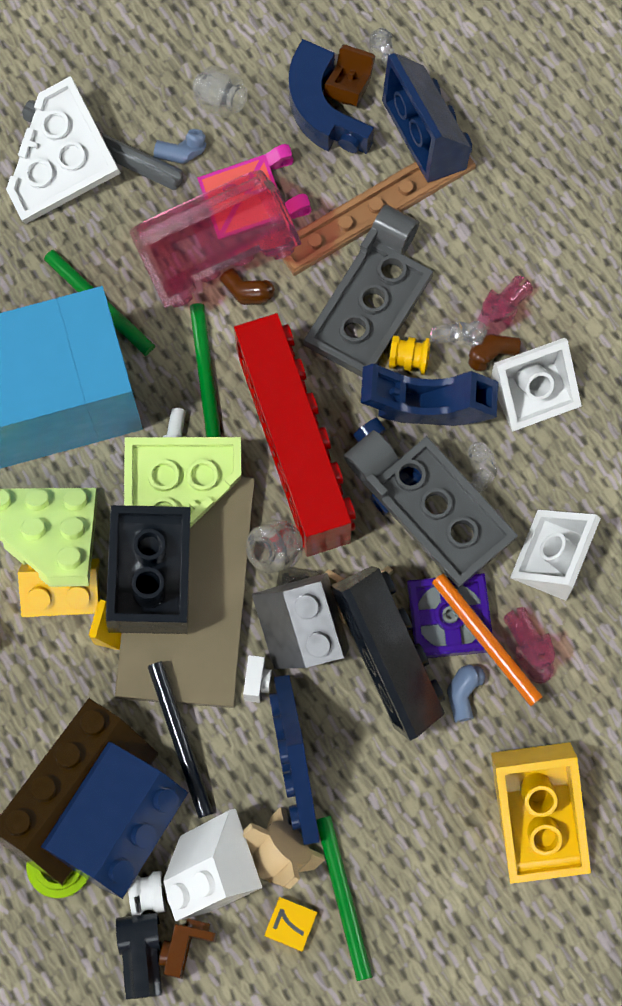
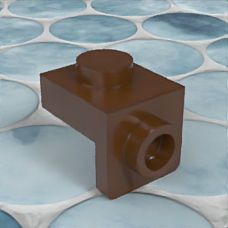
[323,44,375,106]
[159,919,218,979]

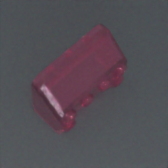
[129,170,302,308]

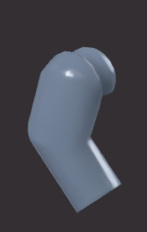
[154,129,206,164]
[447,665,485,723]

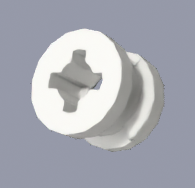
[128,871,166,916]

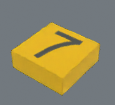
[264,897,317,952]

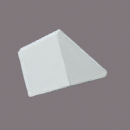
[491,338,582,432]
[510,510,601,601]

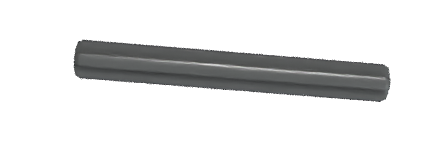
[22,100,184,190]

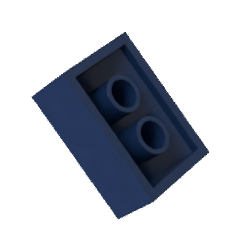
[382,53,472,183]
[41,742,189,899]

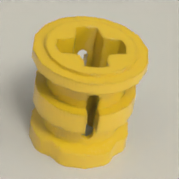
[389,335,431,375]

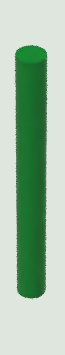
[44,250,155,356]
[190,303,221,437]
[316,816,373,982]

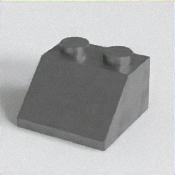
[252,573,350,669]

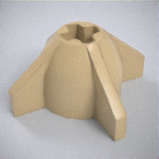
[243,807,325,889]

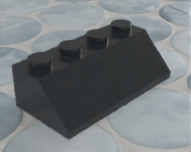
[330,566,445,741]

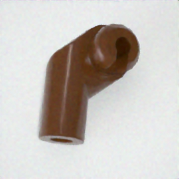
[220,268,275,305]
[468,334,521,371]

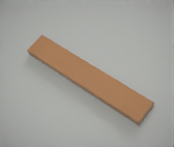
[274,156,476,276]

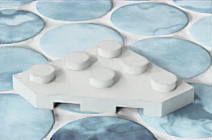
[6,76,121,224]

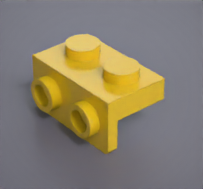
[18,558,100,617]

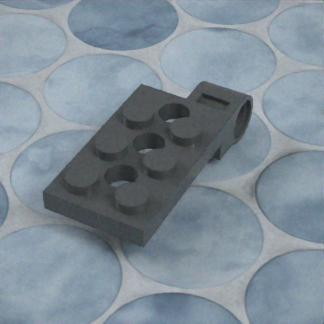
[304,204,433,377]
[343,430,518,589]

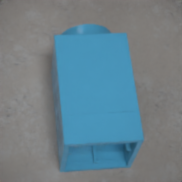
[0,286,143,469]

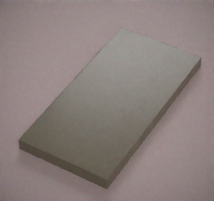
[115,477,254,708]

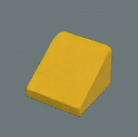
[89,599,122,650]

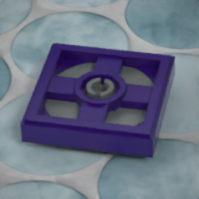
[407,573,493,658]

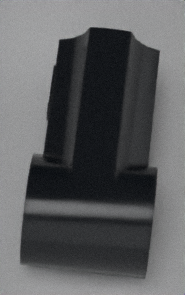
[116,913,163,1000]

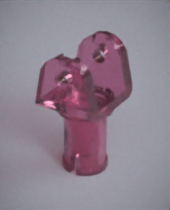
[474,275,533,338]
[503,607,555,683]

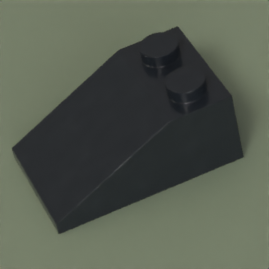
[106,505,191,634]

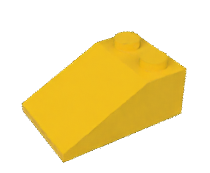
[491,742,591,884]

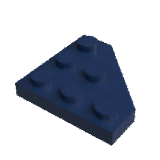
[269,675,320,845]

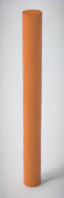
[432,573,543,707]

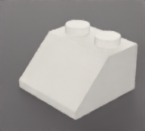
[163,809,262,922]

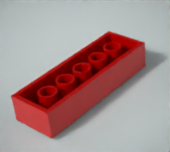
[234,313,356,557]

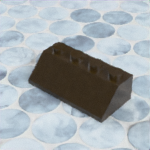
[0,698,158,887]

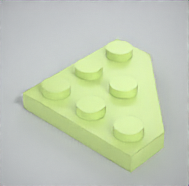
[124,437,241,528]
[0,488,97,587]

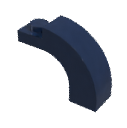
[289,39,374,154]
[361,364,498,426]

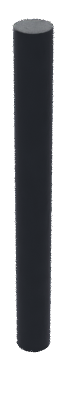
[147,661,214,818]

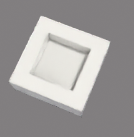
[243,655,272,703]

